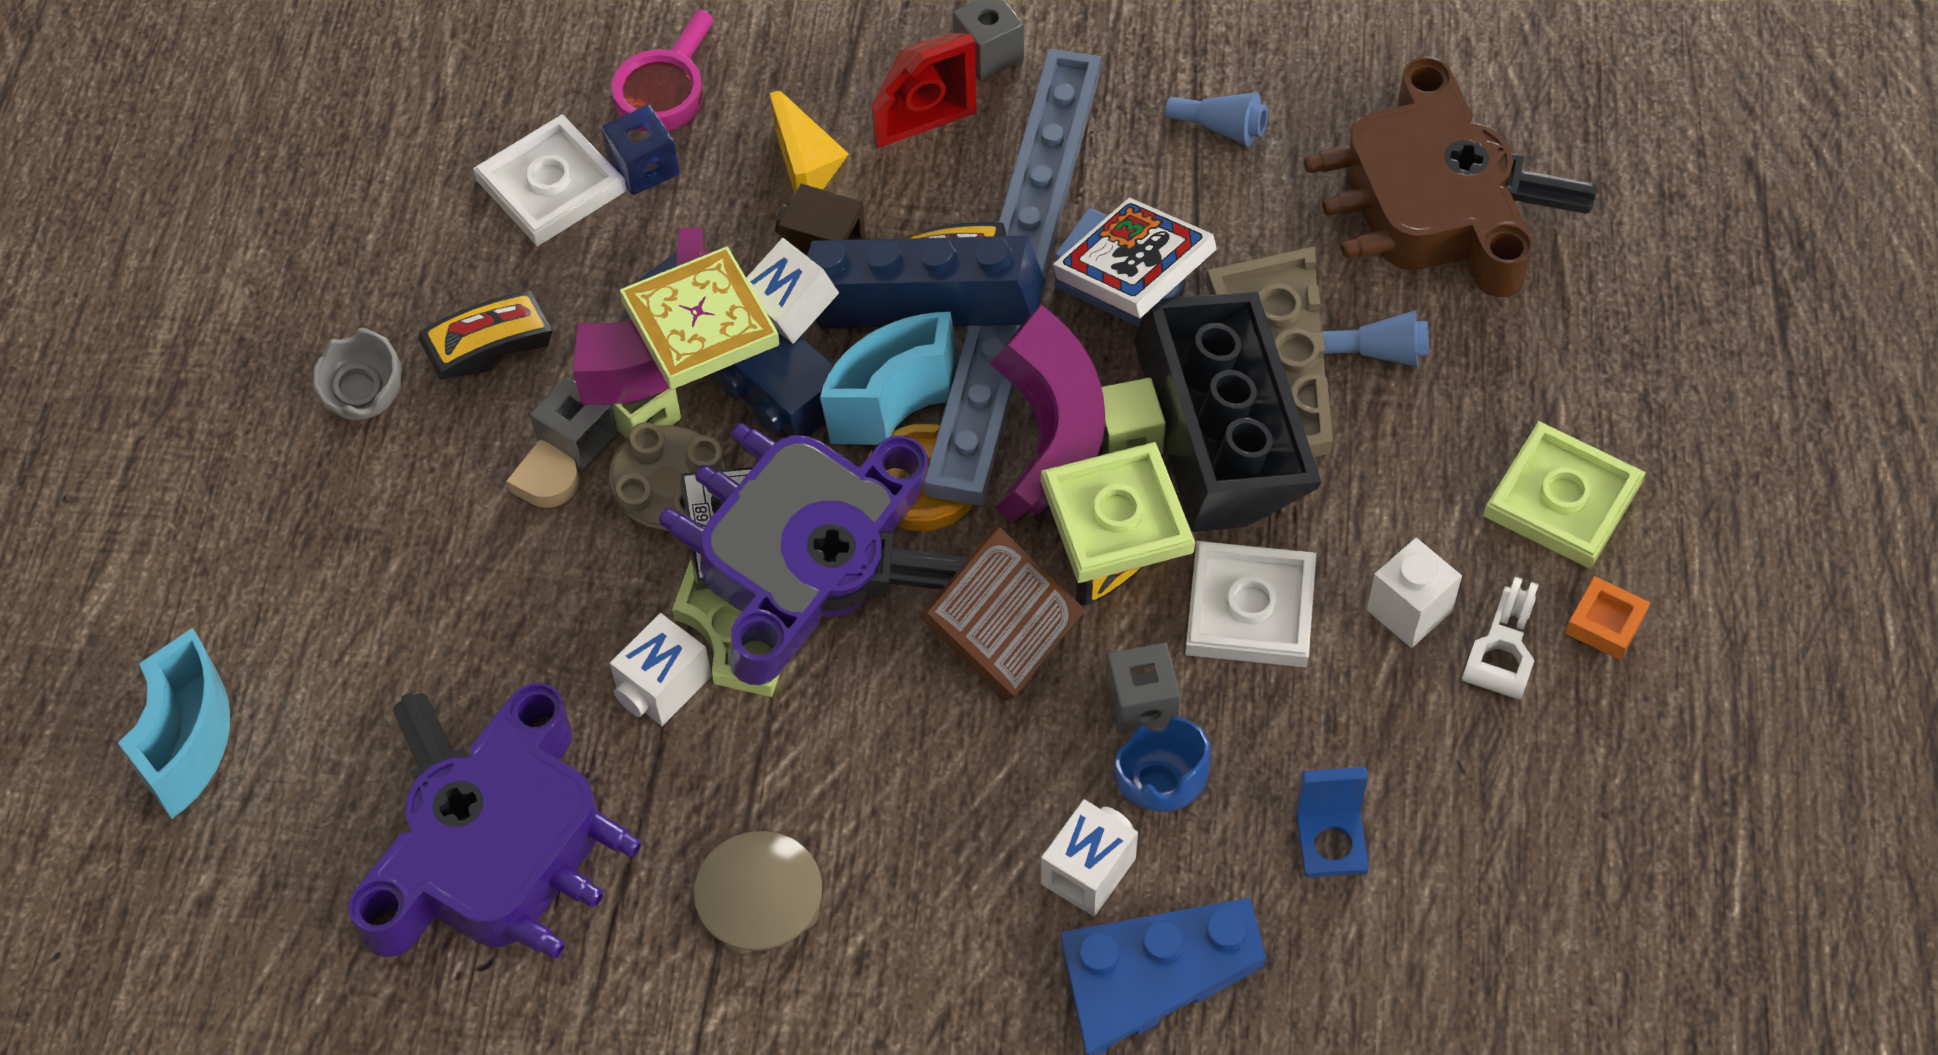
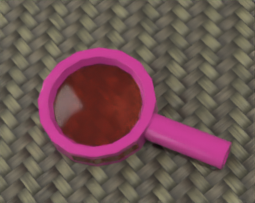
[611,9,713,133]

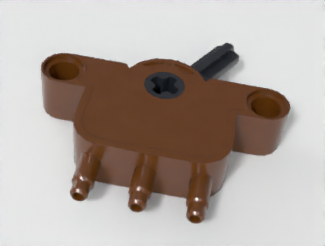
[1304,57,1596,297]

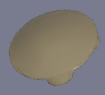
[609,423,726,531]
[694,831,822,954]

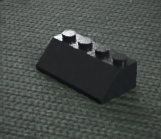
[1134,292,1321,532]

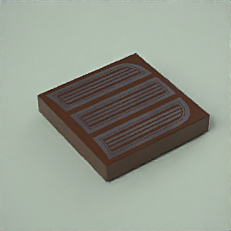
[919,527,1085,700]

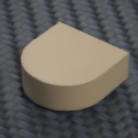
[506,439,579,508]

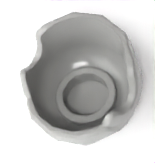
[313,328,402,421]

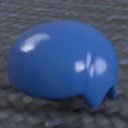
[1113,716,1211,812]

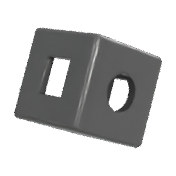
[953,0,1024,80]
[530,377,618,473]
[1105,643,1181,734]

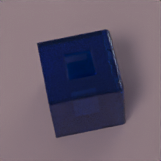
[601,105,680,195]

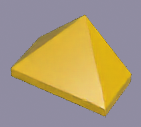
[770,91,849,195]

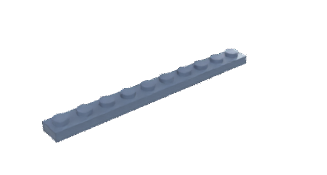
[924,49,1101,506]

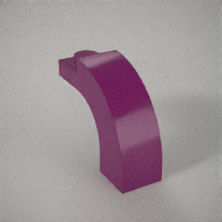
[573,228,714,405]
[990,305,1105,523]

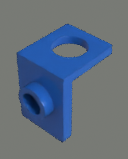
[1295,767,1369,878]

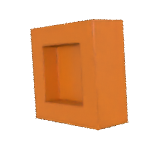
[1565,576,1651,660]

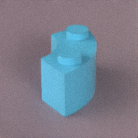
[820,312,959,445]
[118,628,230,819]

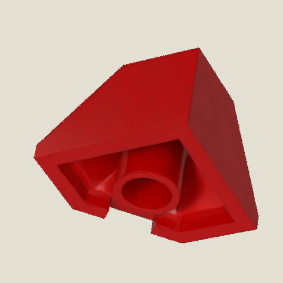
[871,33,977,148]

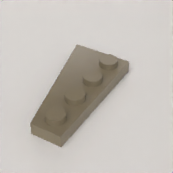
[1206,246,1333,457]

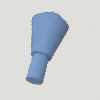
[1166,92,1268,147]
[1322,310,1429,367]

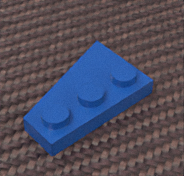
[1060,898,1266,1055]

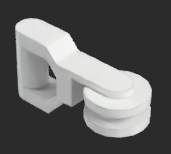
[1462,577,1539,700]

